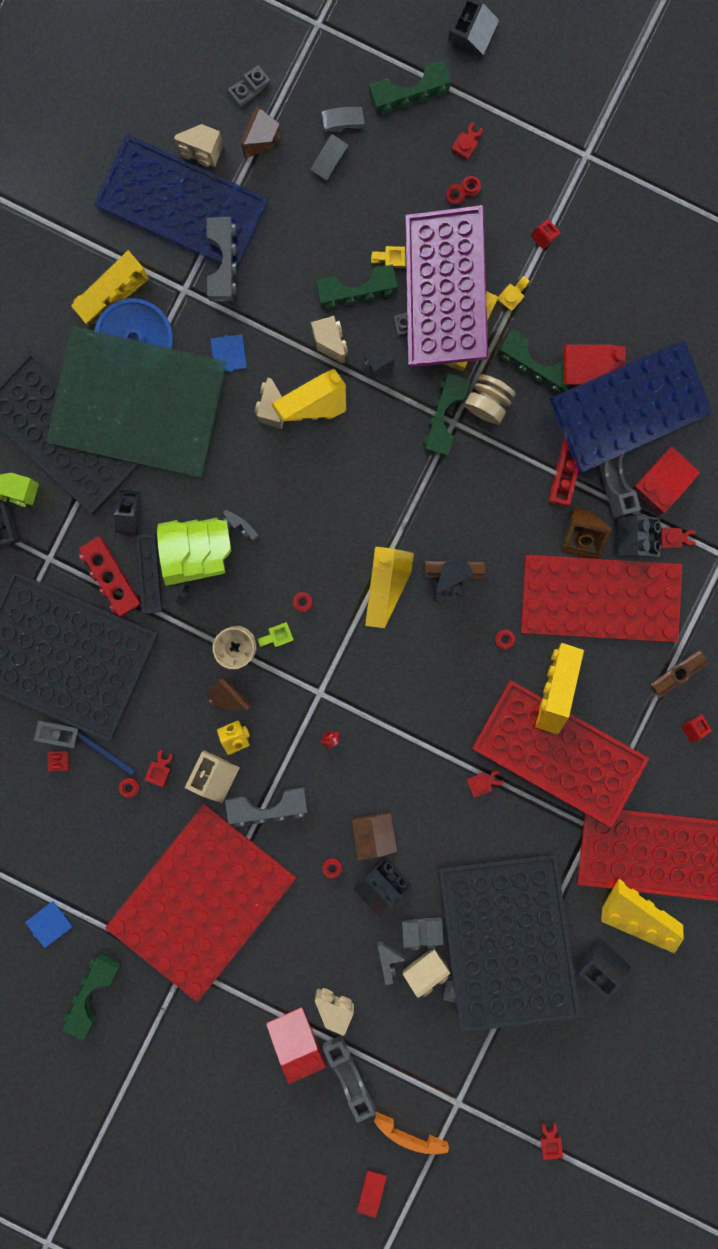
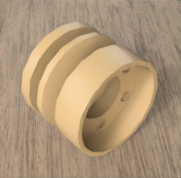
[464,374,516,425]
[213,626,257,669]

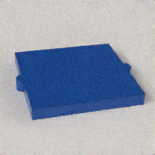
[210,334,247,373]
[25,901,73,948]

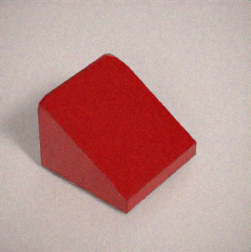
[531,219,561,249]
[681,714,712,743]

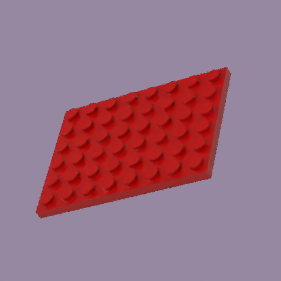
[105,804,296,1002]

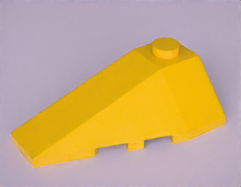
[271,369,346,421]
[365,547,414,628]

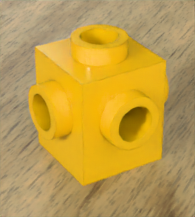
[217,720,250,755]

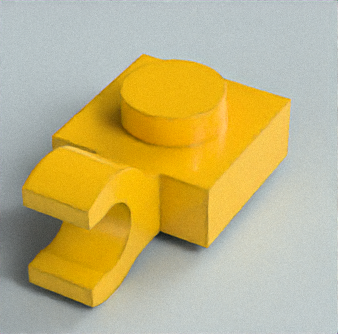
[371,246,405,268]
[497,276,529,312]

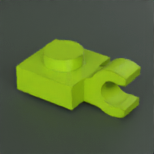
[257,622,294,648]

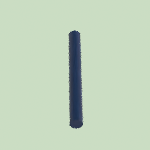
[70,725,136,777]

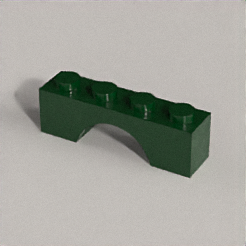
[369,60,451,114]
[316,264,398,309]
[498,329,570,394]
[422,373,471,458]
[62,954,121,1041]

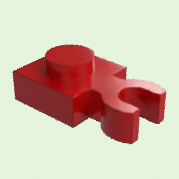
[451,122,483,160]
[660,528,696,549]
[144,750,173,787]
[466,770,504,798]
[540,1122,563,1160]

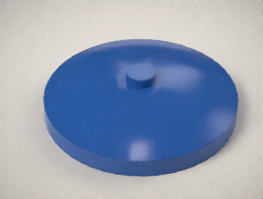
[94,298,173,379]

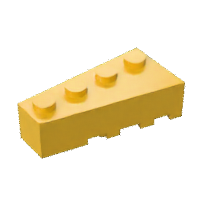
[71,250,149,328]
[535,643,584,734]
[601,879,684,954]

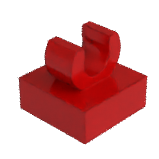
[48,751,69,771]

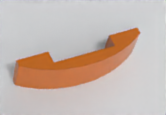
[374,1111,449,1154]

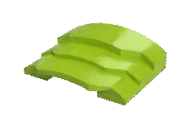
[157,517,231,586]

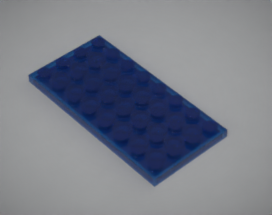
[94,134,268,269]
[550,340,713,473]

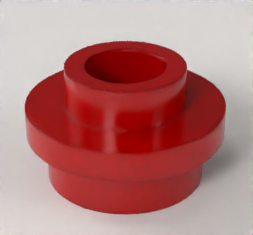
[461,176,481,196]
[446,184,466,204]
[293,592,312,612]
[495,630,515,649]
[321,731,340,749]
[119,778,139,798]
[322,859,342,879]

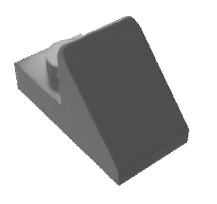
[33,720,78,748]
[377,941,405,985]

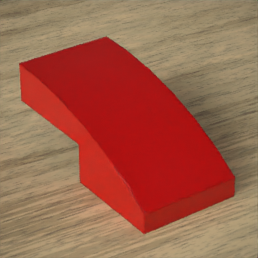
[356,1171,386,1218]

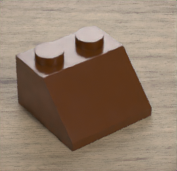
[352,812,397,860]

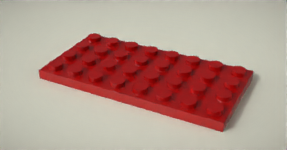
[520,555,682,642]
[472,680,649,828]
[577,809,718,901]

